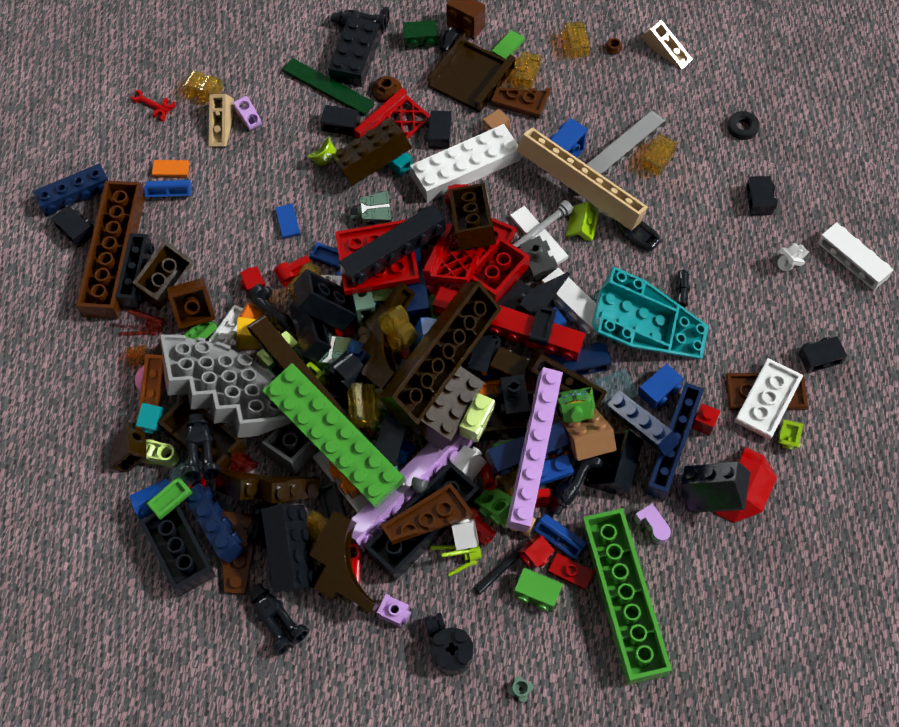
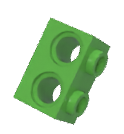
[474,487,512,529]

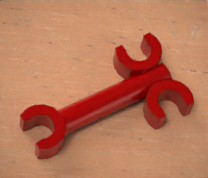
[130,90,176,122]

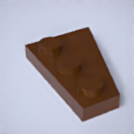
[491,88,551,119]

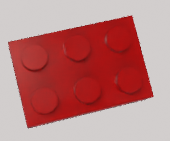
[465,237,530,302]

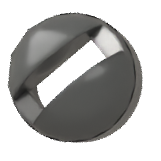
[411,477,428,493]

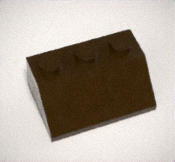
[132,240,195,310]

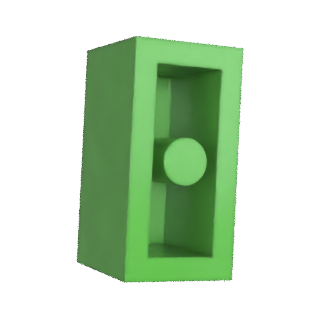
[514,568,563,612]

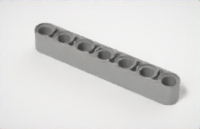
[587,111,666,177]

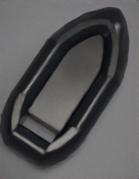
[616,220,661,251]

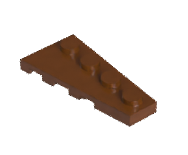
[380,483,474,545]
[222,511,255,595]

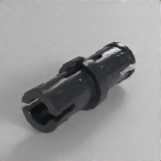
[675,270,690,307]

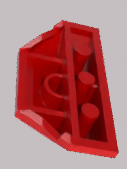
[715,447,777,523]

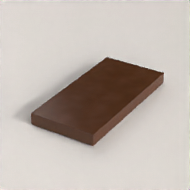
[725,373,808,410]

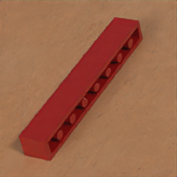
[432,286,586,361]

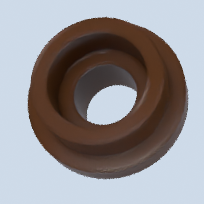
[605,38,622,54]

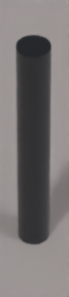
[475,547,521,595]

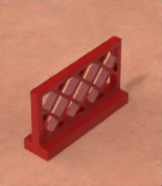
[354,88,430,139]
[423,223,485,286]

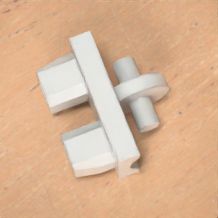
[778,243,809,271]

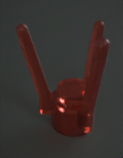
[118,309,165,336]

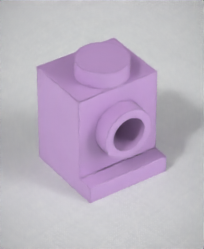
[377,594,411,628]

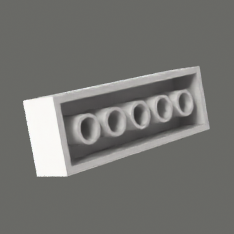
[410,124,521,202]

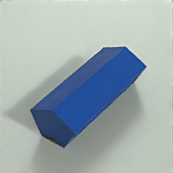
[144,180,192,197]
[533,514,587,560]

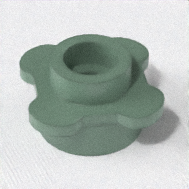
[508,676,534,702]

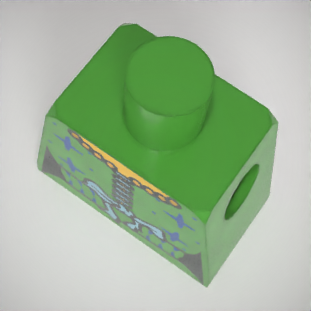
[557,387,595,423]

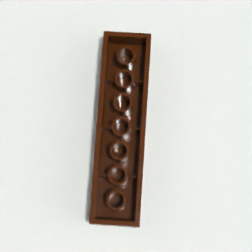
[76,180,145,319]

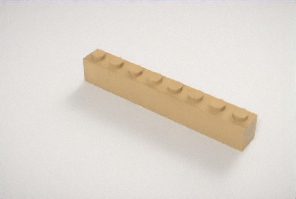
[516,127,648,231]

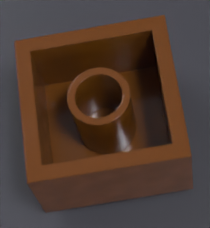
[446,0,485,39]
[167,278,216,329]

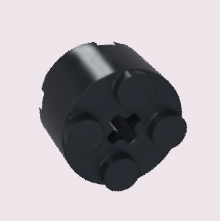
[327,351,371,398]
[430,627,474,676]

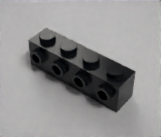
[115,233,154,309]

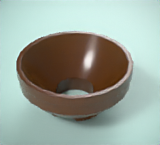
[371,76,402,103]

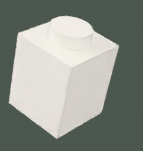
[451,445,487,481]
[452,519,479,550]

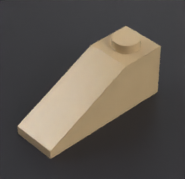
[641,20,692,69]
[209,94,234,147]

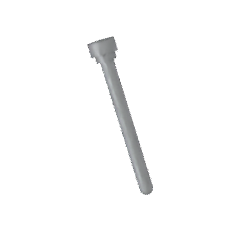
[513,200,573,248]

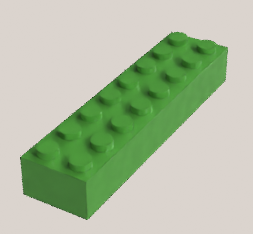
[262,363,406,509]
[581,508,672,686]

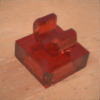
[230,452,258,472]

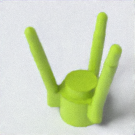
[430,544,482,576]

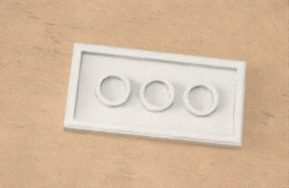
[734,358,803,440]

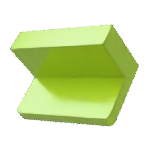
[565,201,600,241]

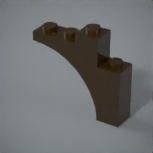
[216,470,320,504]
[309,511,380,614]

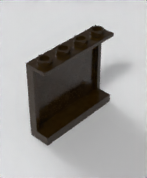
[427,33,516,113]

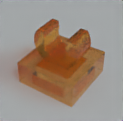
[127,345,147,366]

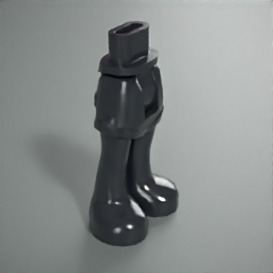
[330,7,390,32]
[246,284,298,341]
[181,413,221,481]
[547,452,604,516]
[247,583,309,656]

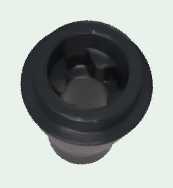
[440,27,460,52]

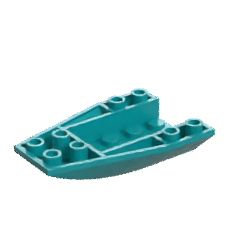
[592,266,709,359]

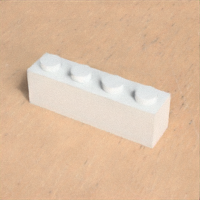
[818,222,893,290]
[542,268,597,338]

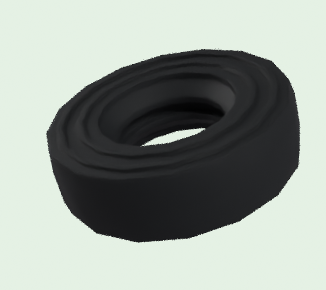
[727,111,760,140]

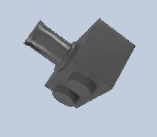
[520,236,557,281]

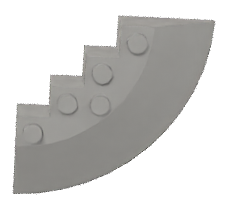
[160,335,292,438]

